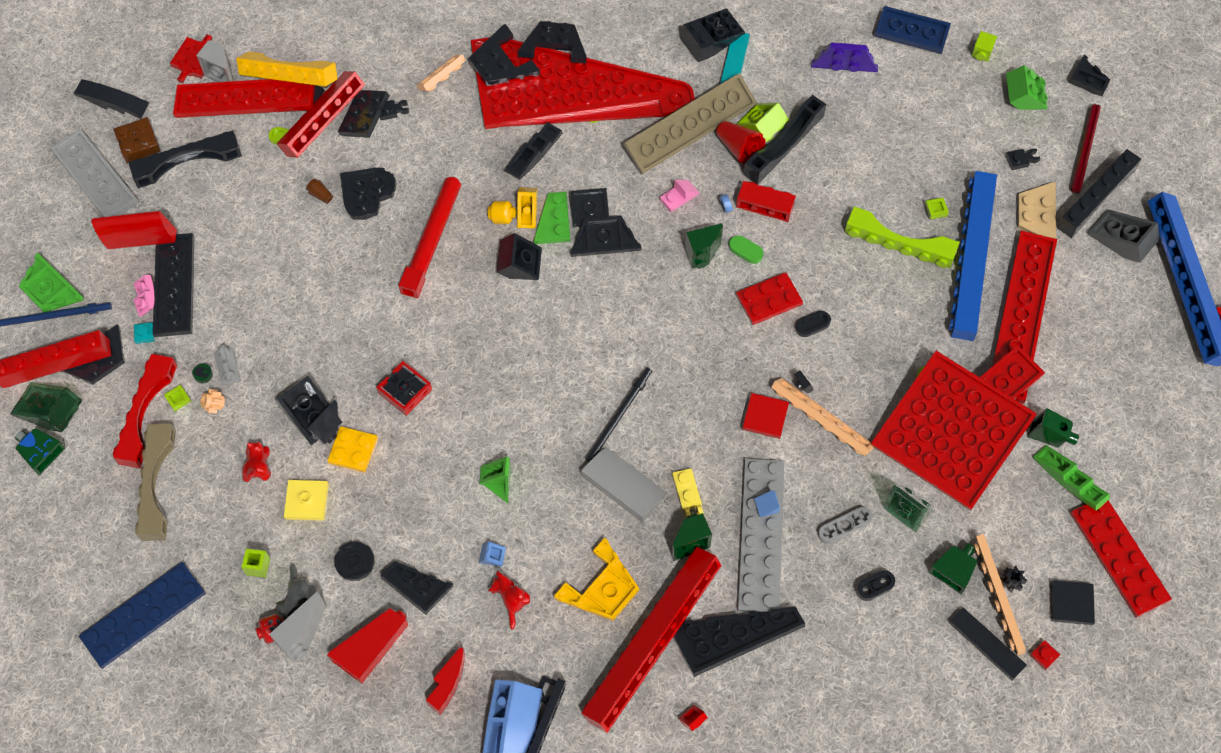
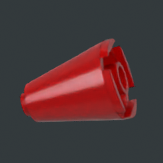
[716,121,766,165]

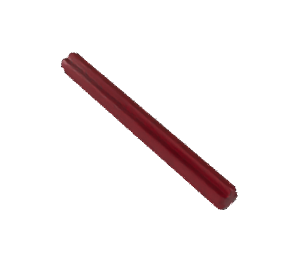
[1071,103,1101,194]

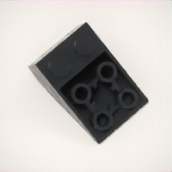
[680,8,745,62]

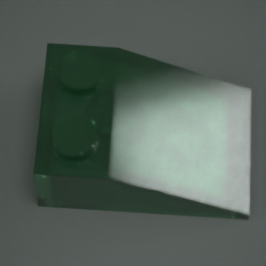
[10,382,82,432]
[884,484,933,533]

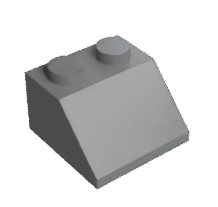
[196,40,234,82]

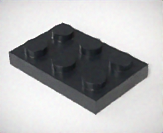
[338,90,390,138]

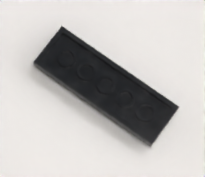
[153,233,194,337]

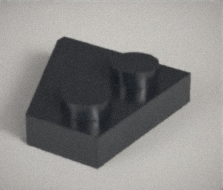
[1069,55,1110,96]

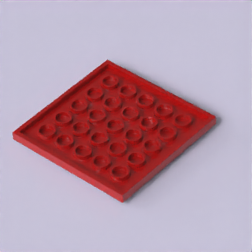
[871,350,1037,511]

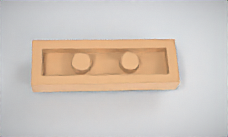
[417,54,466,92]

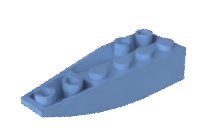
[483,680,543,753]

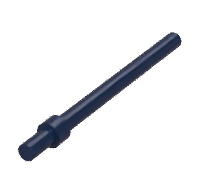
[0,302,112,327]

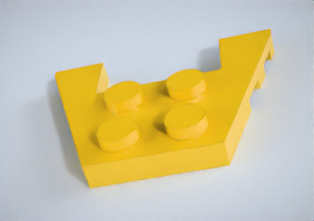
[554,538,639,621]

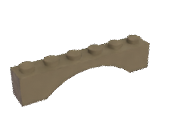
[135,423,176,541]

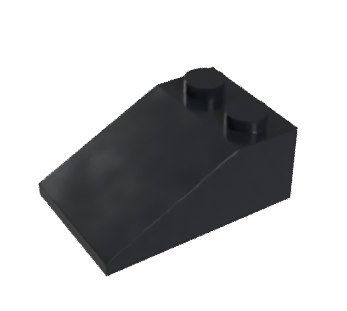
[274,376,343,446]

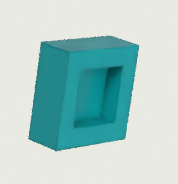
[134,322,155,344]

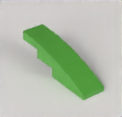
[1033,445,1110,511]

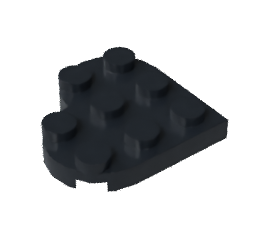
[340,168,397,220]

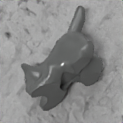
[276,565,316,619]

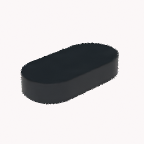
[795,311,831,337]

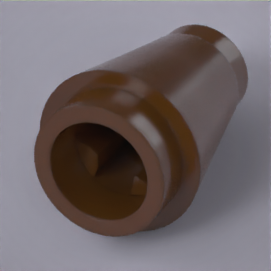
[306,178,333,204]

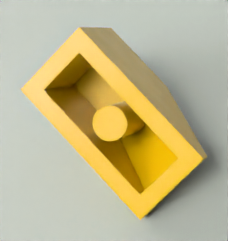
[517,187,538,228]

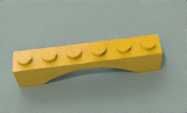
[236,51,337,86]

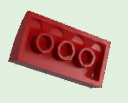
[91,211,177,249]

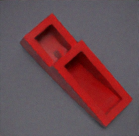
[426,647,465,715]

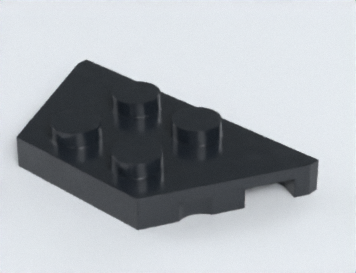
[571,215,642,257]
[60,324,125,385]

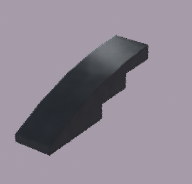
[74,79,149,119]
[505,122,563,180]

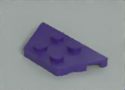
[811,42,878,73]

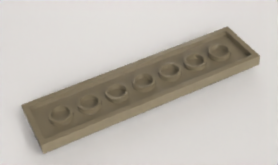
[623,73,758,175]

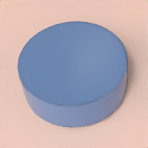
[719,194,733,213]

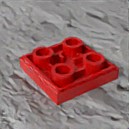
[742,393,789,439]

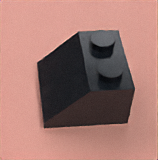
[497,233,542,280]

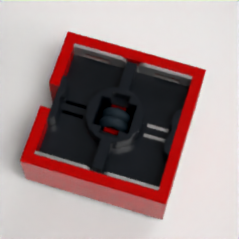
[376,361,432,416]

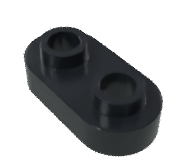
[856,570,895,601]

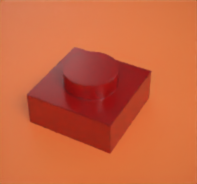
[1030,640,1061,670]
[678,705,708,732]

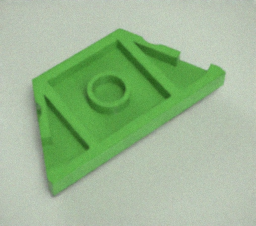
[19,253,84,312]

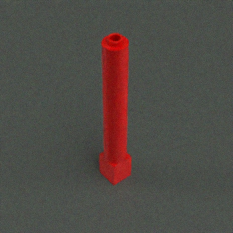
[399,177,462,299]

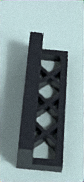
[528,676,566,753]

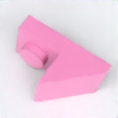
[660,180,699,212]

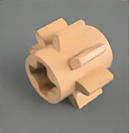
[200,389,225,413]

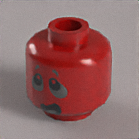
[255,614,285,644]

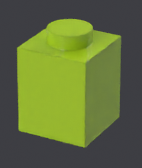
[972,31,997,62]
[241,549,270,578]

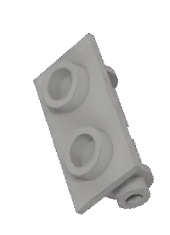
[214,345,241,386]

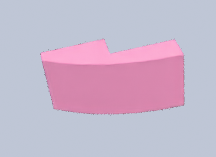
[133,275,155,316]

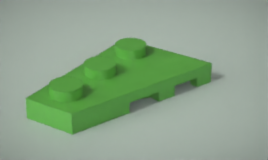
[534,192,571,244]

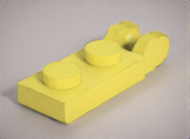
[672,468,703,517]

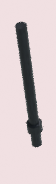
[585,367,653,462]

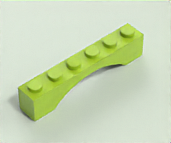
[845,206,960,268]

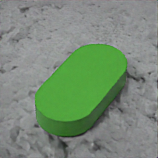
[729,236,764,264]

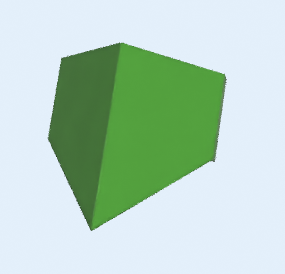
[479,457,511,504]

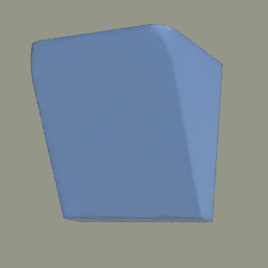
[754,490,780,517]
[479,541,506,566]

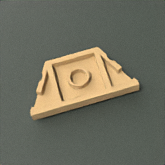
[1018,182,1056,239]

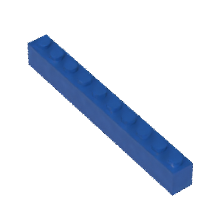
[949,171,997,341]
[1148,192,1221,366]

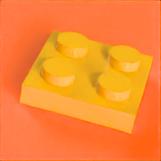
[327,426,378,473]

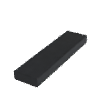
[949,608,1027,681]

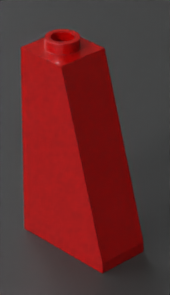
[327,608,408,684]

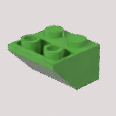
[1006,65,1048,110]

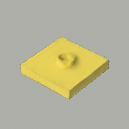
[284,480,329,520]

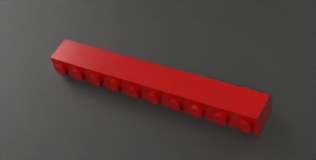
[581,547,722,733]

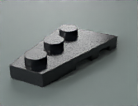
[381,561,453,615]

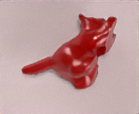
[242,442,271,482]
[488,571,530,630]

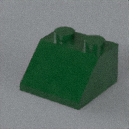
[685,223,723,269]
[672,513,712,561]

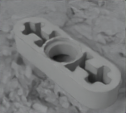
[818,507,872,544]

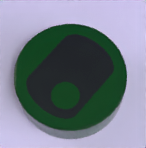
[192,364,213,384]

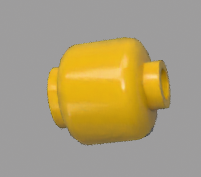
[488,201,516,224]

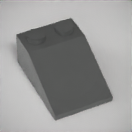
[1088,209,1160,263]

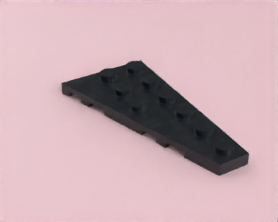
[673,606,805,677]

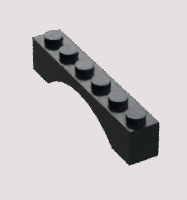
[744,95,826,185]
[128,130,242,189]
[1057,149,1142,239]

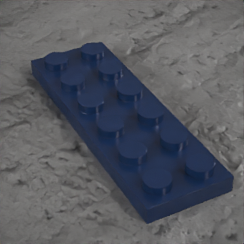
[79,562,206,669]

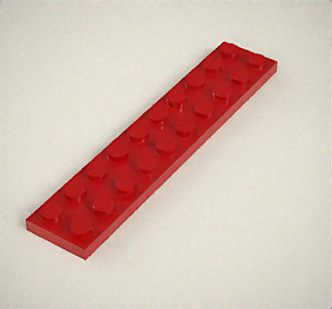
[992,231,1058,404]

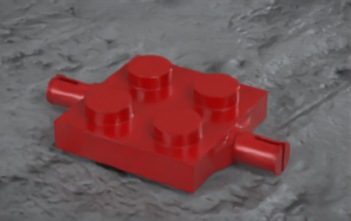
[170,34,212,83]

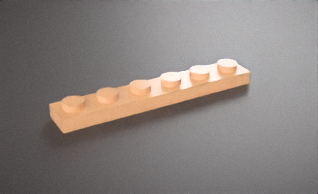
[771,378,874,456]
[974,534,1026,656]

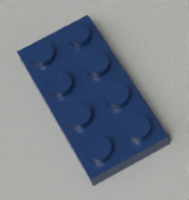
[875,6,951,54]

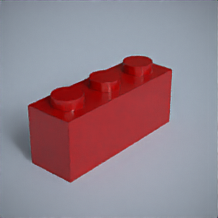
[736,181,796,222]

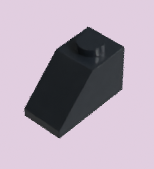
[305,400,338,445]

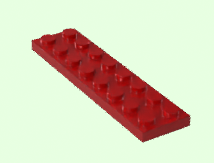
[173,79,315,118]

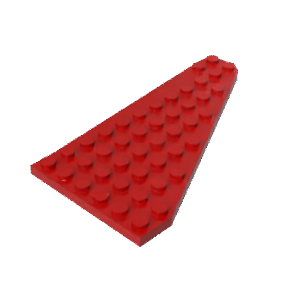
[471,37,695,129]

